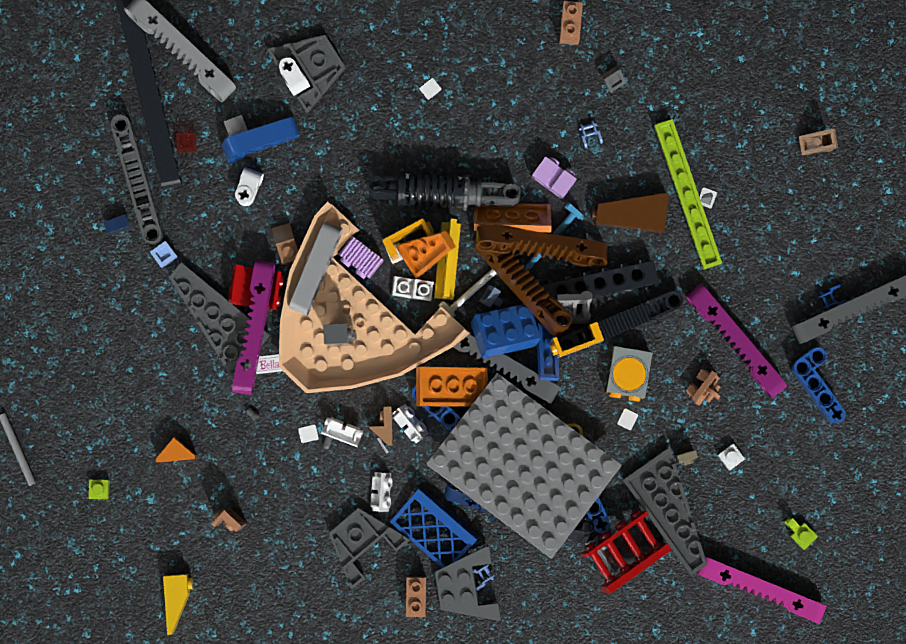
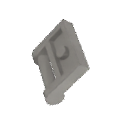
[557,291,592,324]

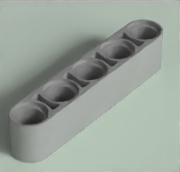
[289,221,343,316]

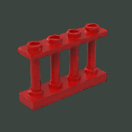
[580,510,672,594]

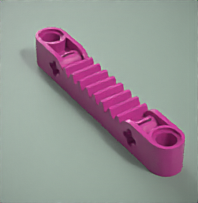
[695,557,827,624]

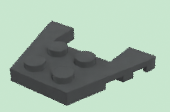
[267,35,345,113]
[329,508,410,589]
[435,545,502,621]

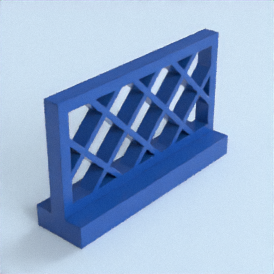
[390,486,479,567]

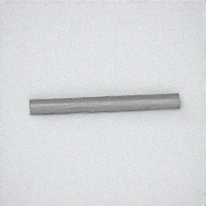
[0,413,36,486]

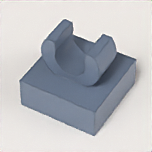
[479,285,504,307]

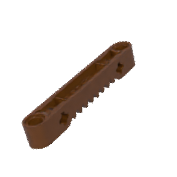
[476,224,607,268]
[473,238,572,337]

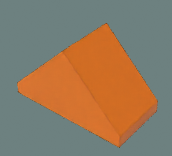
[156,438,197,463]

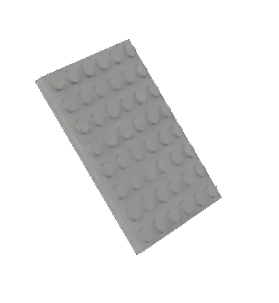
[427,373,622,559]

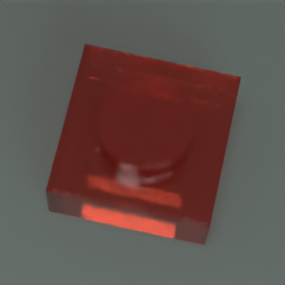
[176,133,197,154]

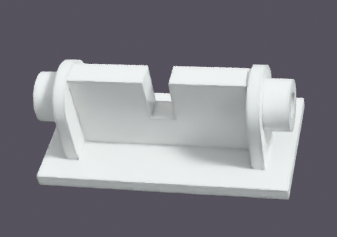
[392,404,429,443]
[321,417,363,447]
[370,472,392,512]

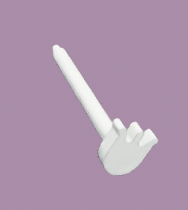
[439,269,497,318]

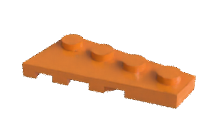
[396,230,456,278]

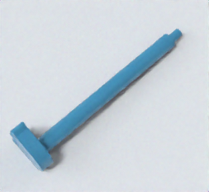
[524,203,583,271]

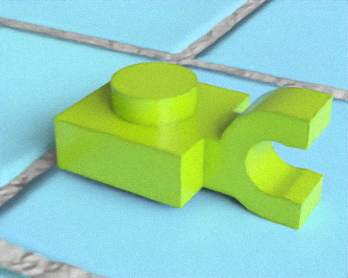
[784,517,818,550]

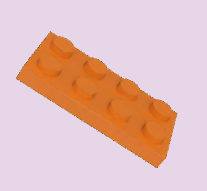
[474,204,551,233]
[416,367,488,406]

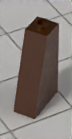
[592,193,669,233]

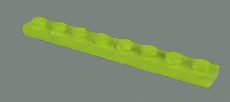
[654,119,722,270]

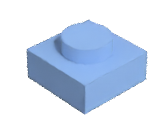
[150,241,177,268]

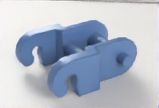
[579,121,603,148]
[473,564,495,590]

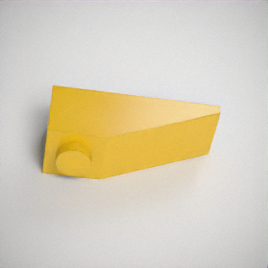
[163,573,193,635]

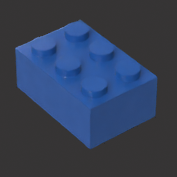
[471,304,541,359]

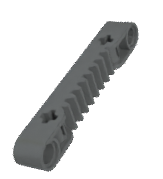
[111,115,164,245]
[792,275,906,344]
[452,334,560,404]

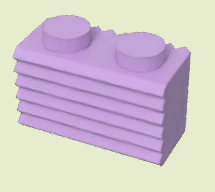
[339,236,383,279]

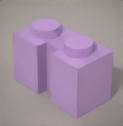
[531,157,576,199]

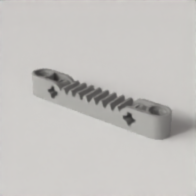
[124,0,236,102]

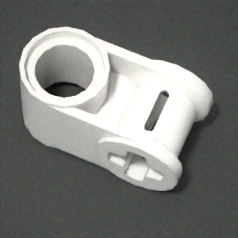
[279,58,310,96]
[235,167,264,206]

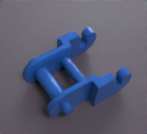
[819,284,848,310]

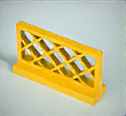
[434,219,461,300]

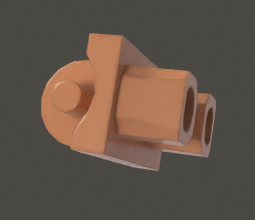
[686,369,721,406]

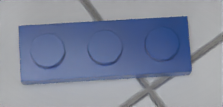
[537,323,559,381]

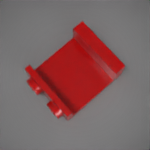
[228,265,284,310]

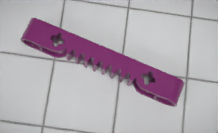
[232,259,275,395]
[685,284,787,399]

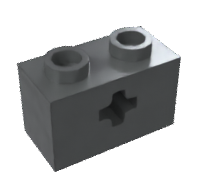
[323,323,357,347]

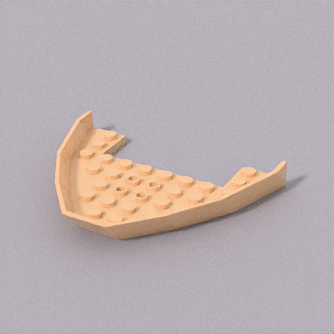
[279,202,470,393]

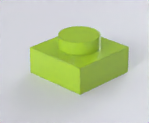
[89,480,110,499]

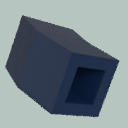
[103,214,130,234]

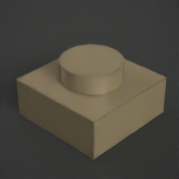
[675,450,698,466]

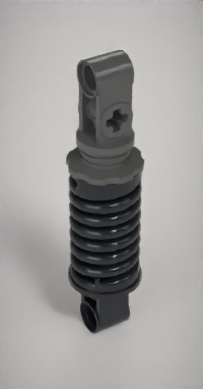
[369,171,520,211]

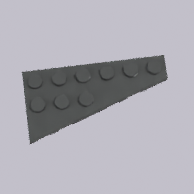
[169,263,270,379]
[623,447,707,576]

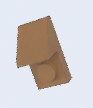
[799,128,838,155]
[272,223,298,265]
[369,407,393,446]

